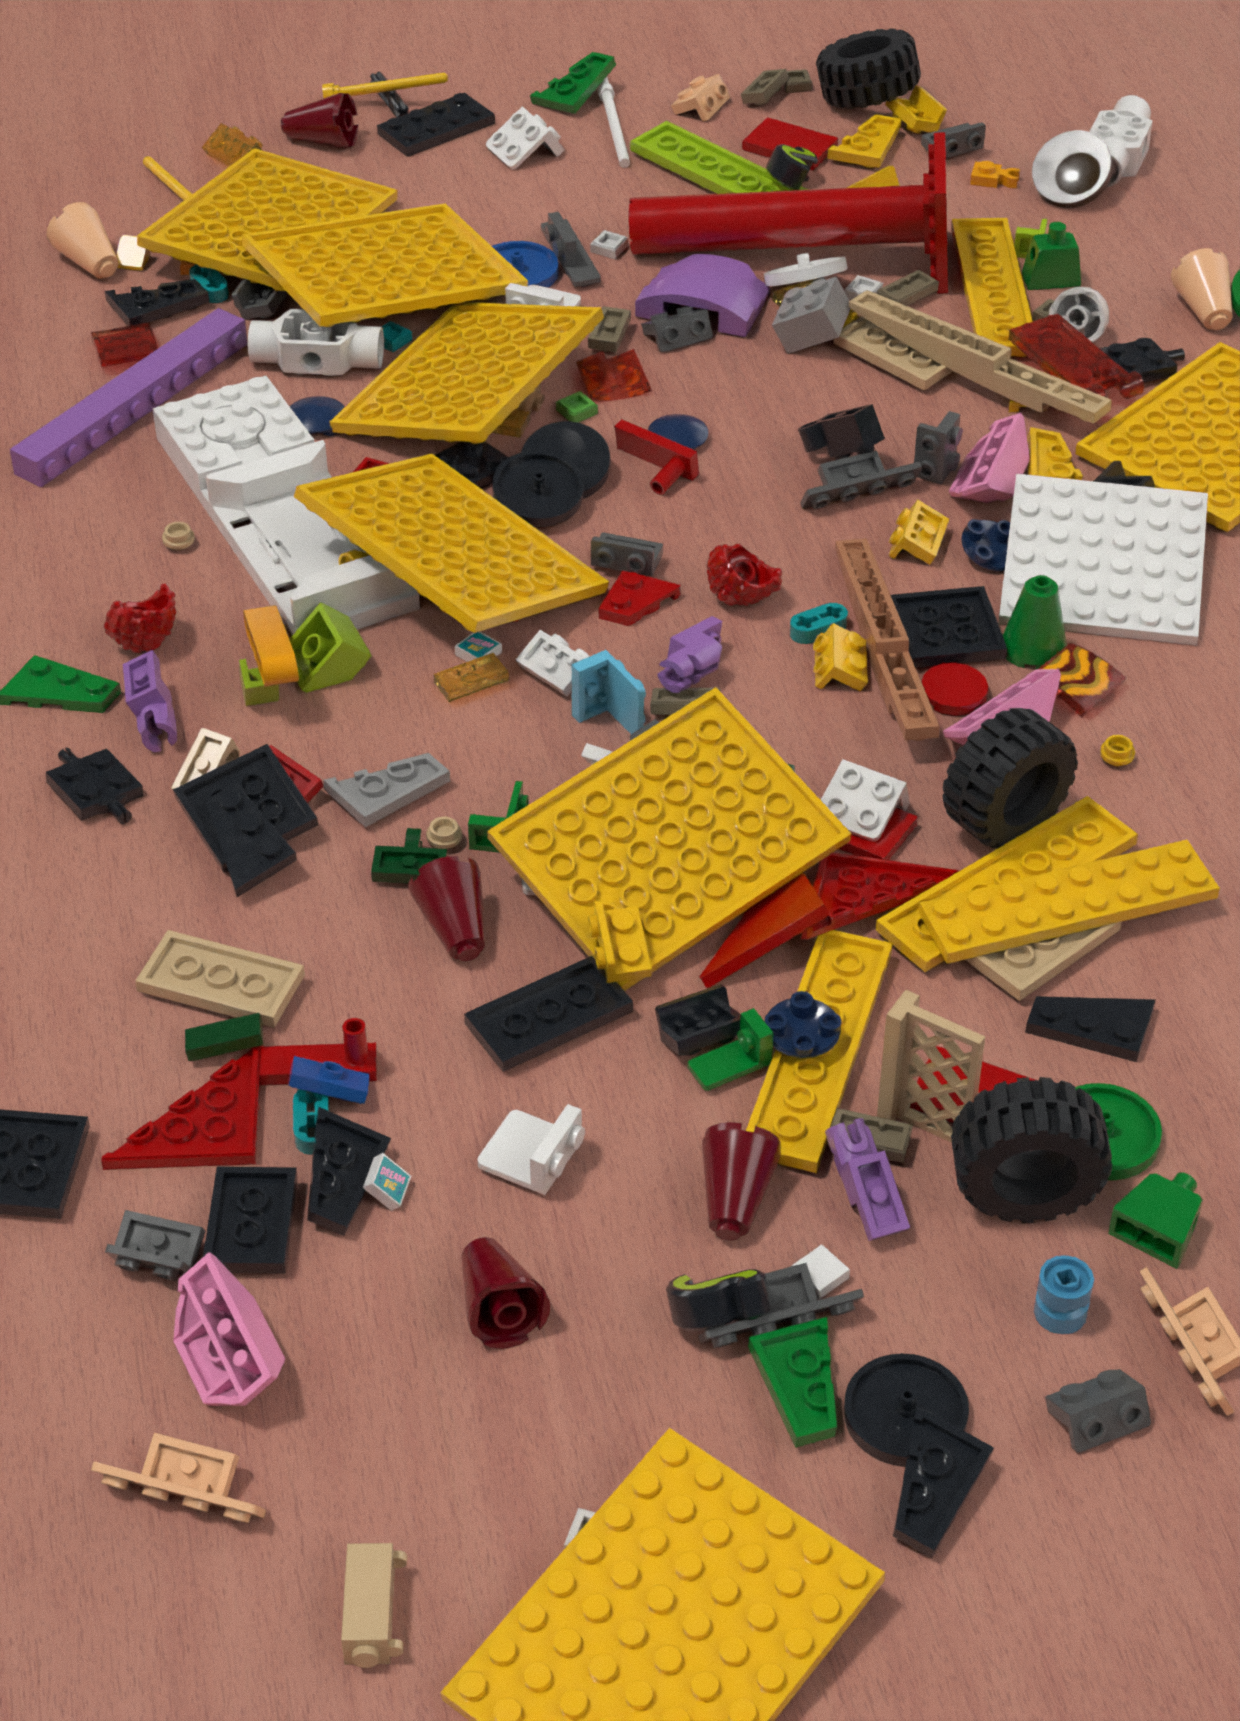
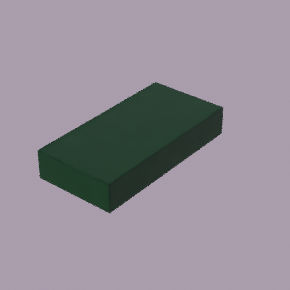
[185,1013,264,1061]

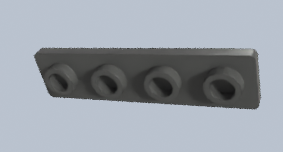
[541,211,601,287]
[800,450,922,509]
[698,1262,864,1348]

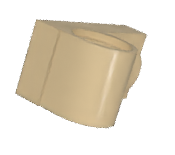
[171,728,240,790]

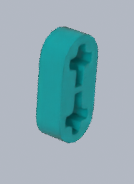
[189,264,229,303]
[790,603,848,644]
[293,1089,329,1155]

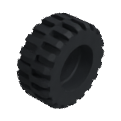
[816,28,921,109]
[942,708,1078,848]
[951,1077,1112,1223]

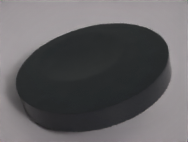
[521,421,611,499]
[492,450,584,527]
[844,1353,969,1467]

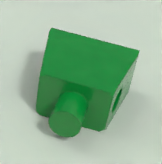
[1021,222,1081,290]
[1108,1172,1203,1269]

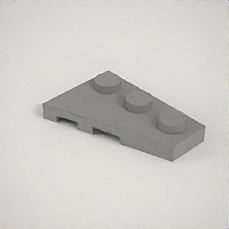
[323,753,450,827]

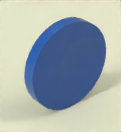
[492,241,559,288]

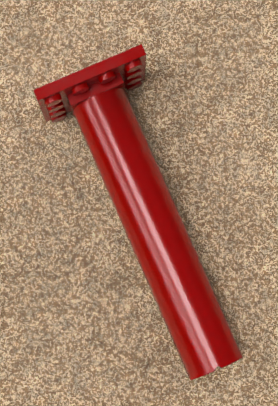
[628,132,948,294]

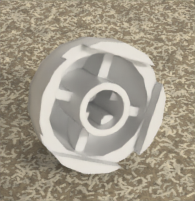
[1049,287,1109,347]

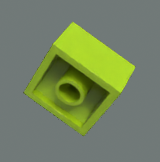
[289,602,372,693]

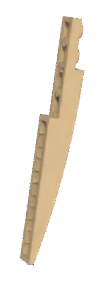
[849,290,1112,424]

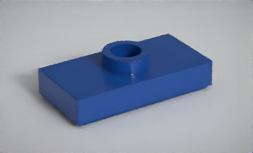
[288,1056,369,1104]

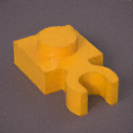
[970,161,1020,188]

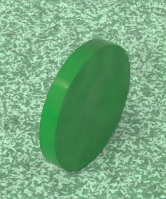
[1075,1083,1162,1181]

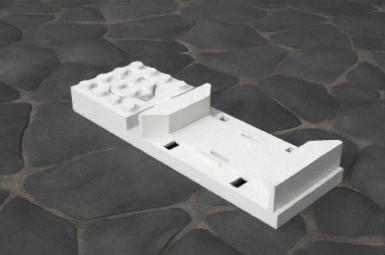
[153,376,420,636]

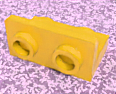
[888,499,949,565]
[588,901,652,983]

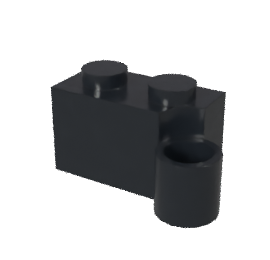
[798,404,885,460]

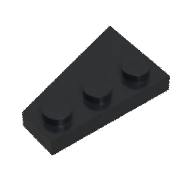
[105,279,209,328]
[1025,996,1156,1062]

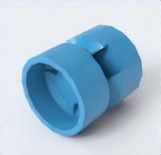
[1034,1255,1094,1334]

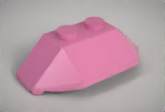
[949,413,1030,503]
[943,669,1061,745]
[173,1252,285,1406]

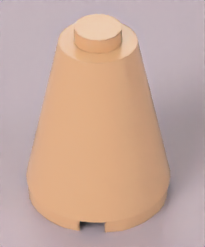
[47,202,118,279]
[1171,248,1233,330]

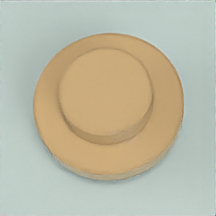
[162,522,195,551]
[426,817,462,849]

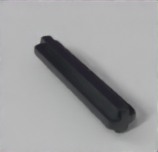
[370,71,409,117]

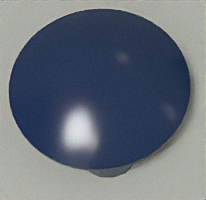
[290,396,345,436]
[648,414,709,450]
[961,519,1010,571]
[764,991,842,1058]

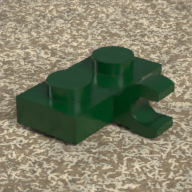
[371,828,447,884]

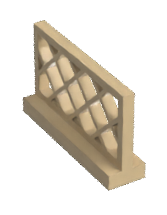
[877,990,985,1143]

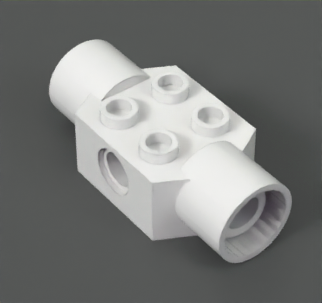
[1089,95,1153,187]
[248,309,384,376]

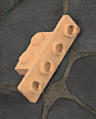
[1140,1267,1240,1416]
[91,1433,266,1523]

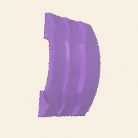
[635,254,771,337]

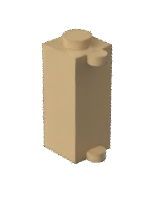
[341,1543,407,1668]

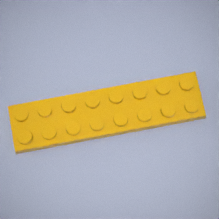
[951,218,1039,357]
[876,796,1138,972]
[919,839,1220,964]
[746,930,893,1173]

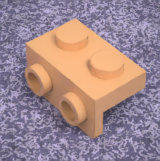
[671,74,730,122]

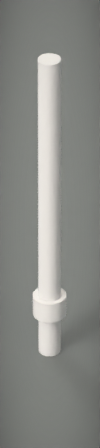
[598,77,630,168]

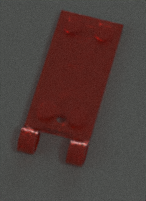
[1008,313,1144,399]

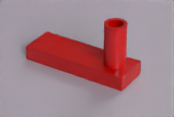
[614,419,699,495]
[260,1018,377,1085]

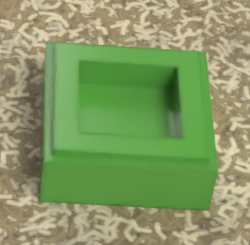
[556,391,598,422]

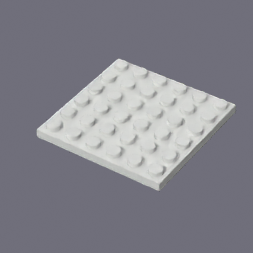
[998,474,1208,645]

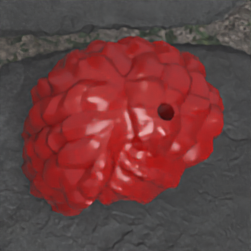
[707,544,782,606]
[103,583,177,653]

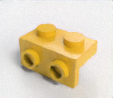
[885,85,947,134]
[813,623,868,691]

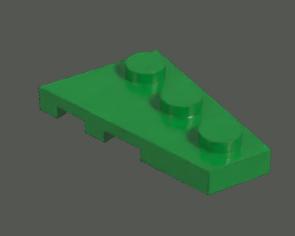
[530,52,616,114]
[0,655,121,713]
[748,1317,837,1448]

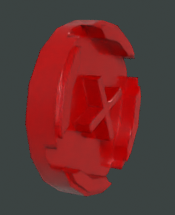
[921,663,989,716]

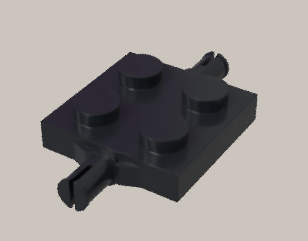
[1088,338,1185,387]
[46,747,143,824]

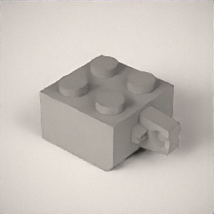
[772,277,851,354]

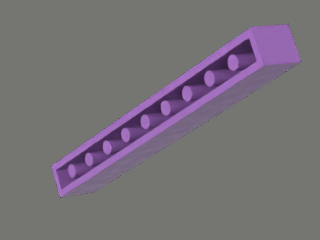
[10,308,247,487]

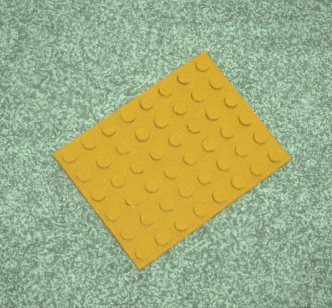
[137,148,398,291]
[242,203,528,327]
[329,302,604,444]
[1075,342,1240,532]
[294,454,609,633]
[488,687,852,991]
[440,1427,885,1721]

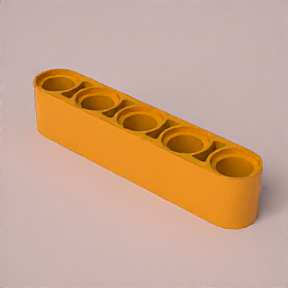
[243,605,299,687]

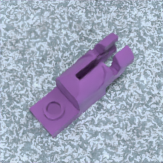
[657,616,722,693]
[123,650,177,752]
[825,1118,910,1241]

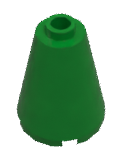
[1002,575,1067,670]

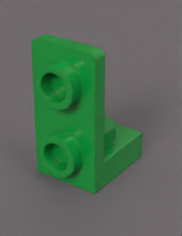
[468,781,529,853]
[688,1008,774,1091]

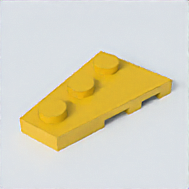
[1027,427,1083,480]

